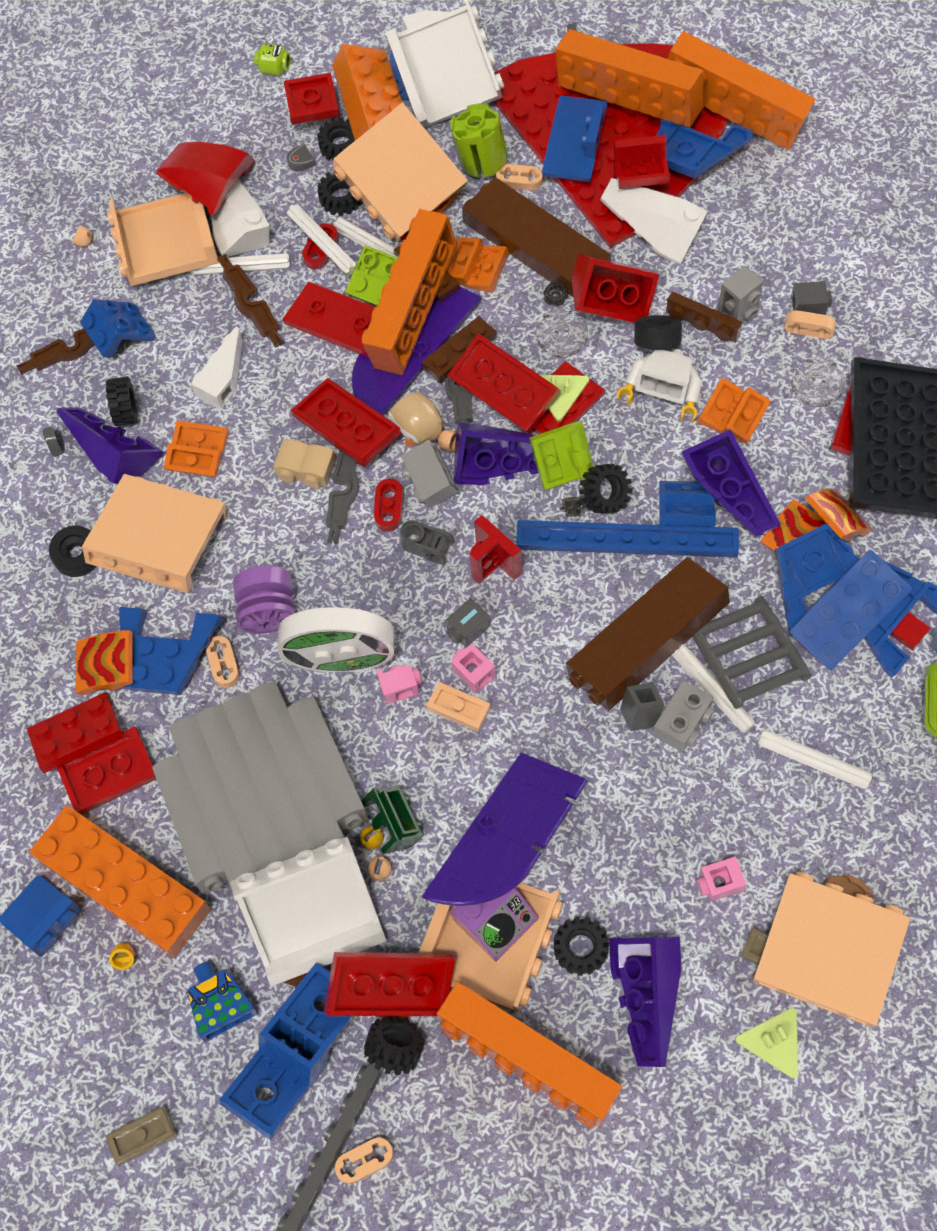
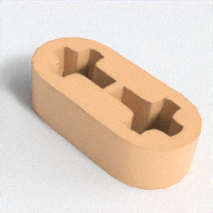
[496,164,543,191]
[784,310,836,339]
[206,636,240,688]
[335,1138,394,1184]

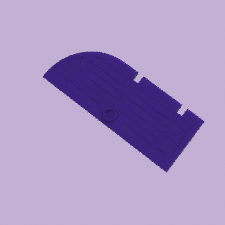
[352,287,481,415]
[422,753,588,906]

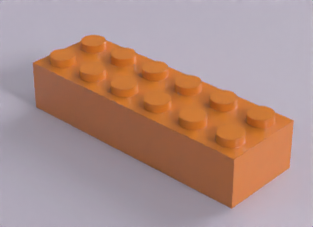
[555,29,703,128]
[668,31,816,150]
[332,44,402,141]
[362,209,457,376]
[28,804,212,959]
[437,981,622,1129]

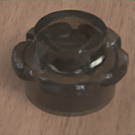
[543,282,569,306]
[559,497,586,517]

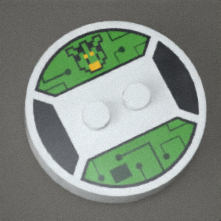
[278,607,394,672]

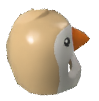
[387,391,443,447]

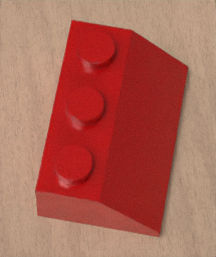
[572,253,660,323]

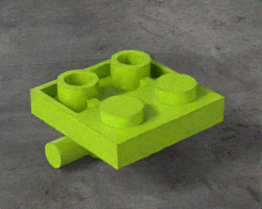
[345,245,398,306]
[529,420,594,490]

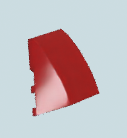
[156,142,255,216]

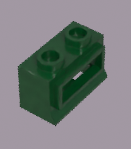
[361,785,423,854]

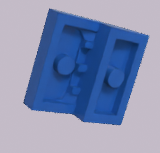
[659,481,716,526]

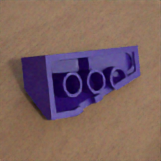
[57,407,163,484]
[454,422,538,485]
[681,429,781,537]
[609,937,681,1067]

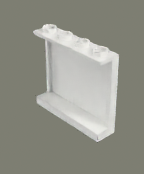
[385,0,504,128]
[230,836,386,987]

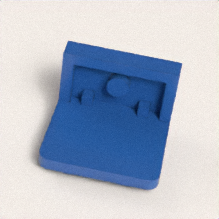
[80,299,156,358]
[0,876,82,957]

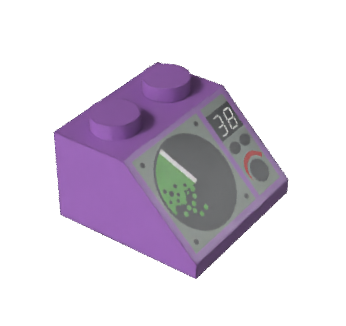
[450,888,538,962]

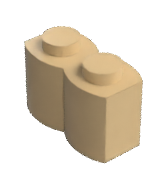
[273,439,336,488]

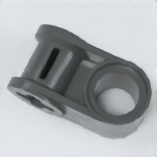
[400,520,455,565]

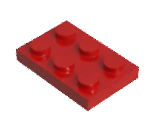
[532,361,605,435]
[26,692,124,774]
[57,726,156,815]

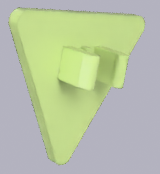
[540,375,589,422]
[736,1008,798,1078]

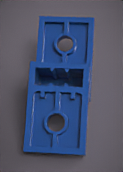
[219,963,355,1140]

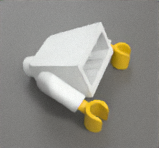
[617,349,701,424]

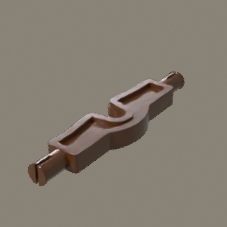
[217,254,284,348]
[17,328,95,375]

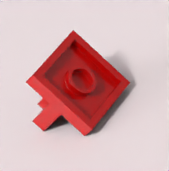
[284,72,340,125]
[613,135,670,189]
[469,515,522,584]

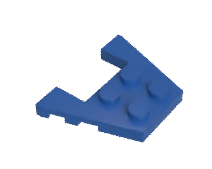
[656,119,753,178]
[775,523,859,636]
[865,560,937,678]
[119,607,223,695]

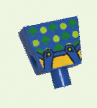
[187,961,258,1042]

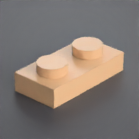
[426,682,491,732]

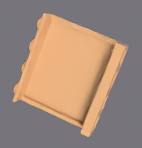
[332,102,468,242]
[107,192,219,286]
[82,474,226,593]
[752,872,911,1028]
[419,883,563,1013]

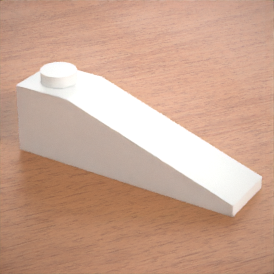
[600,178,708,264]
[212,179,270,257]

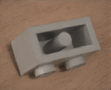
[717,266,763,322]
[401,440,459,507]
[652,680,715,753]

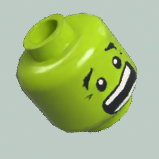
[254,43,291,76]

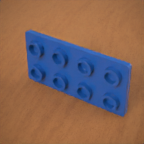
[542,96,607,182]
[790,550,912,670]

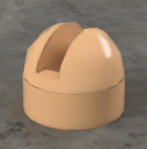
[72,225,92,247]
[437,430,457,452]
[368,856,392,881]

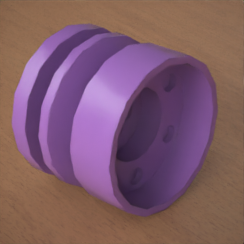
[233,566,295,634]

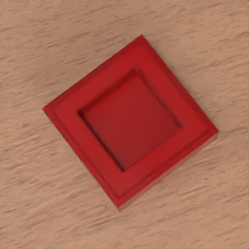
[890,612,931,651]

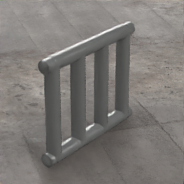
[692,596,812,709]

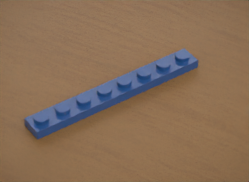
[516,520,739,557]

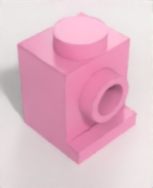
[451,644,496,694]
[376,665,422,705]
[696,856,747,902]

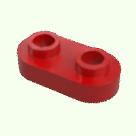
[302,223,339,269]
[374,478,403,531]

